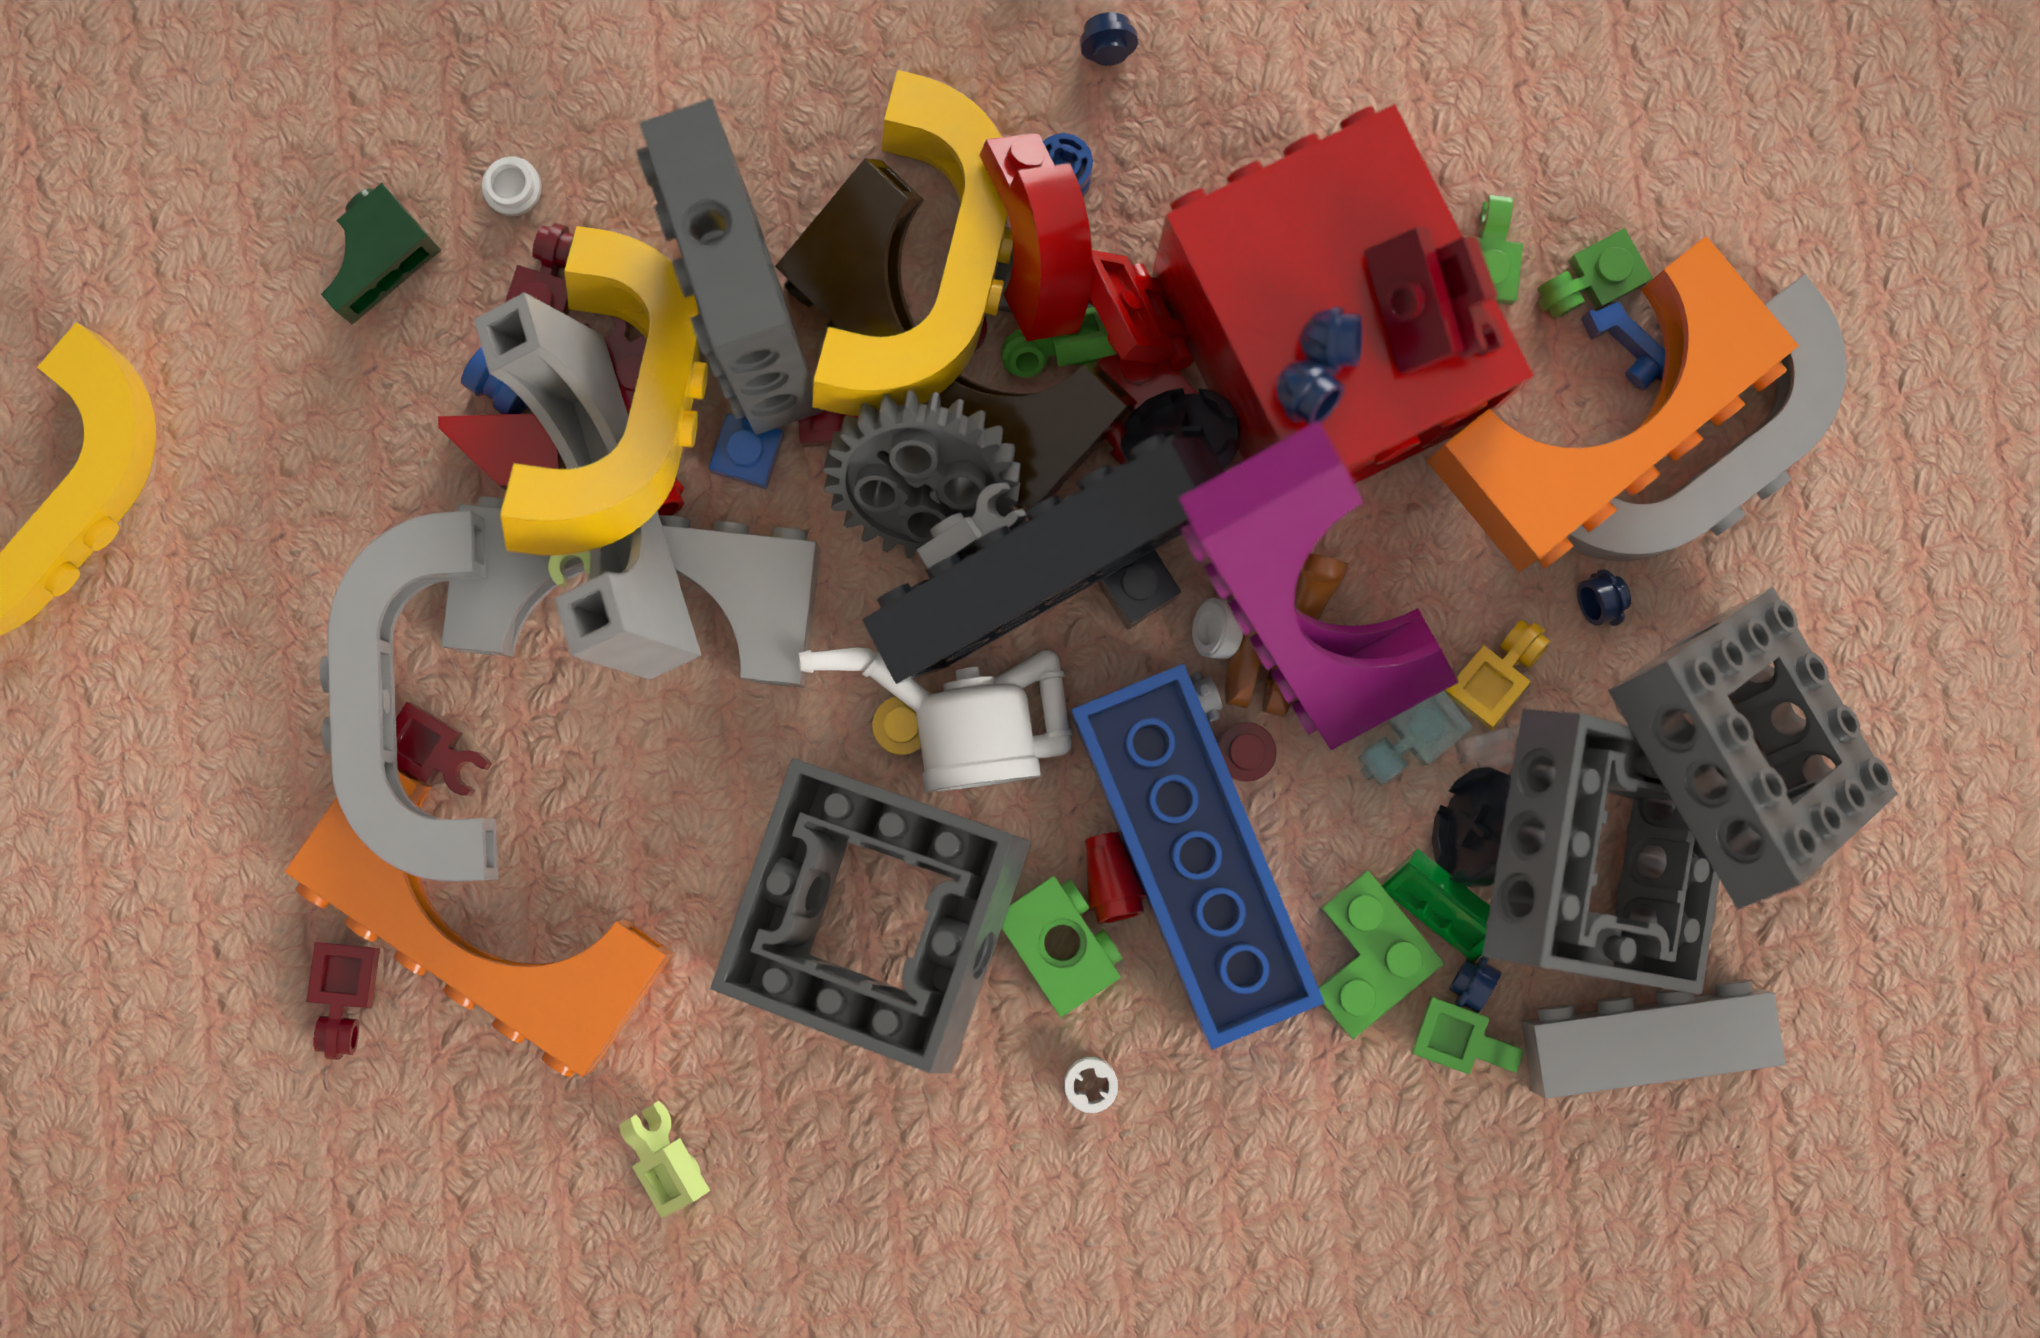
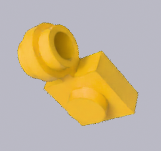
[1446,619,1551,731]

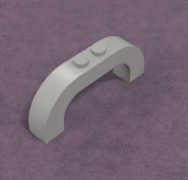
[1567,274,1847,561]
[320,511,498,882]

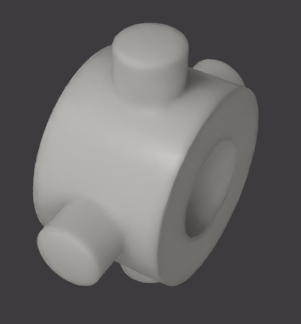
[1190,672,1223,722]

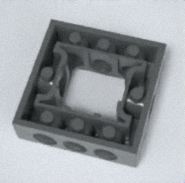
[636,98,823,435]
[1608,587,1897,910]
[1482,709,1728,994]
[710,758,1032,1074]

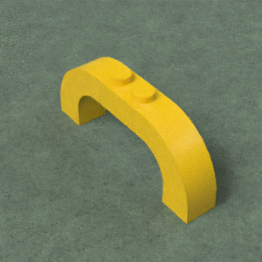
[812,70,1013,416]
[500,226,708,556]
[0,322,156,636]

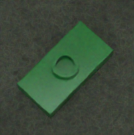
[1381,848,1490,962]

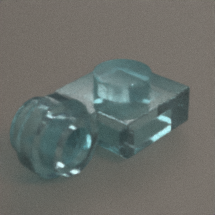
[1358,691,1473,786]

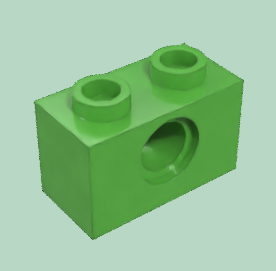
[1002,875,1123,1018]

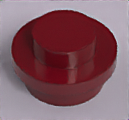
[1218,722,1277,782]

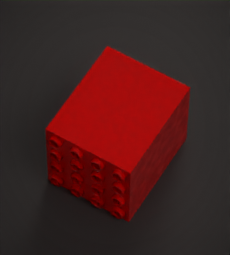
[1151,104,1534,485]

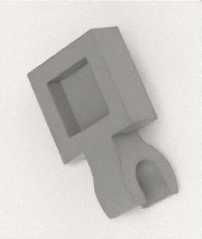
[917,483,1027,568]

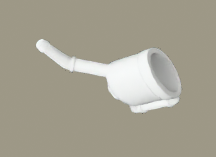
[798,647,1073,792]

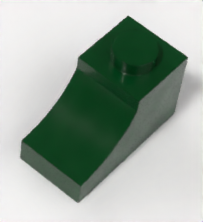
[321,183,441,325]

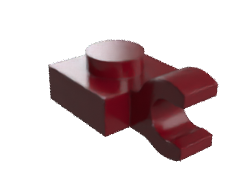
[1436,236,1504,359]

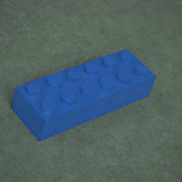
[1070,663,1325,1050]

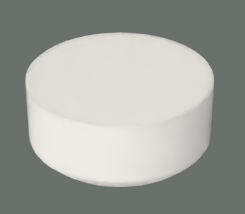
[1192,598,1243,659]

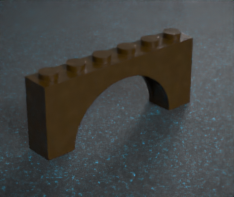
[775,158,1138,509]

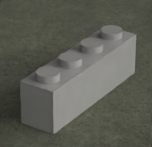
[1521,980,1786,1099]

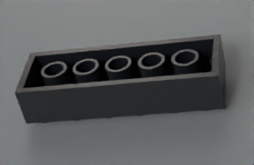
[862,432,1225,684]

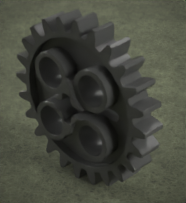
[823,391,1020,559]

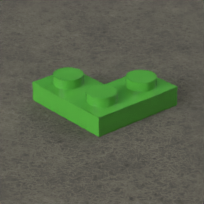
[1318,870,1445,1039]

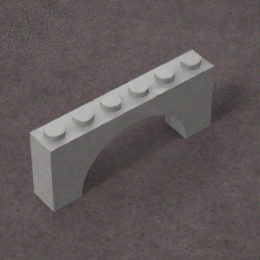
[474,293,701,680]
[441,496,821,688]

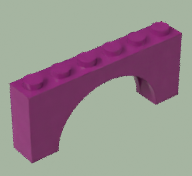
[1179,420,1459,750]

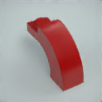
[979,133,1092,342]

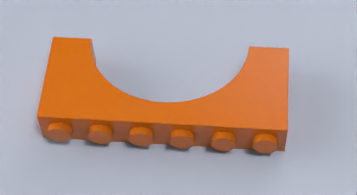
[1427,236,1799,572]
[284,767,674,1078]

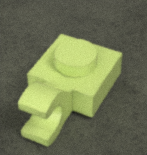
[619,1101,710,1218]

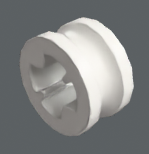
[1064,1057,1118,1113]

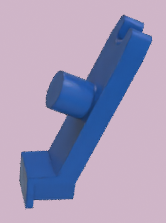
[1581,301,1665,390]

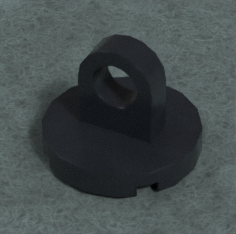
[1120,388,1241,469]
[1432,767,1511,888]

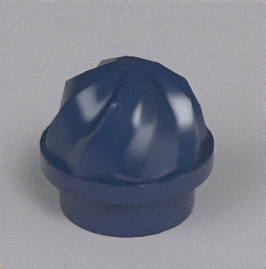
[1300,307,1363,373]
[1276,359,1345,425]

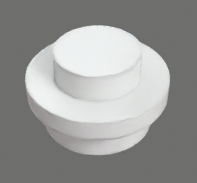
[482,157,542,216]

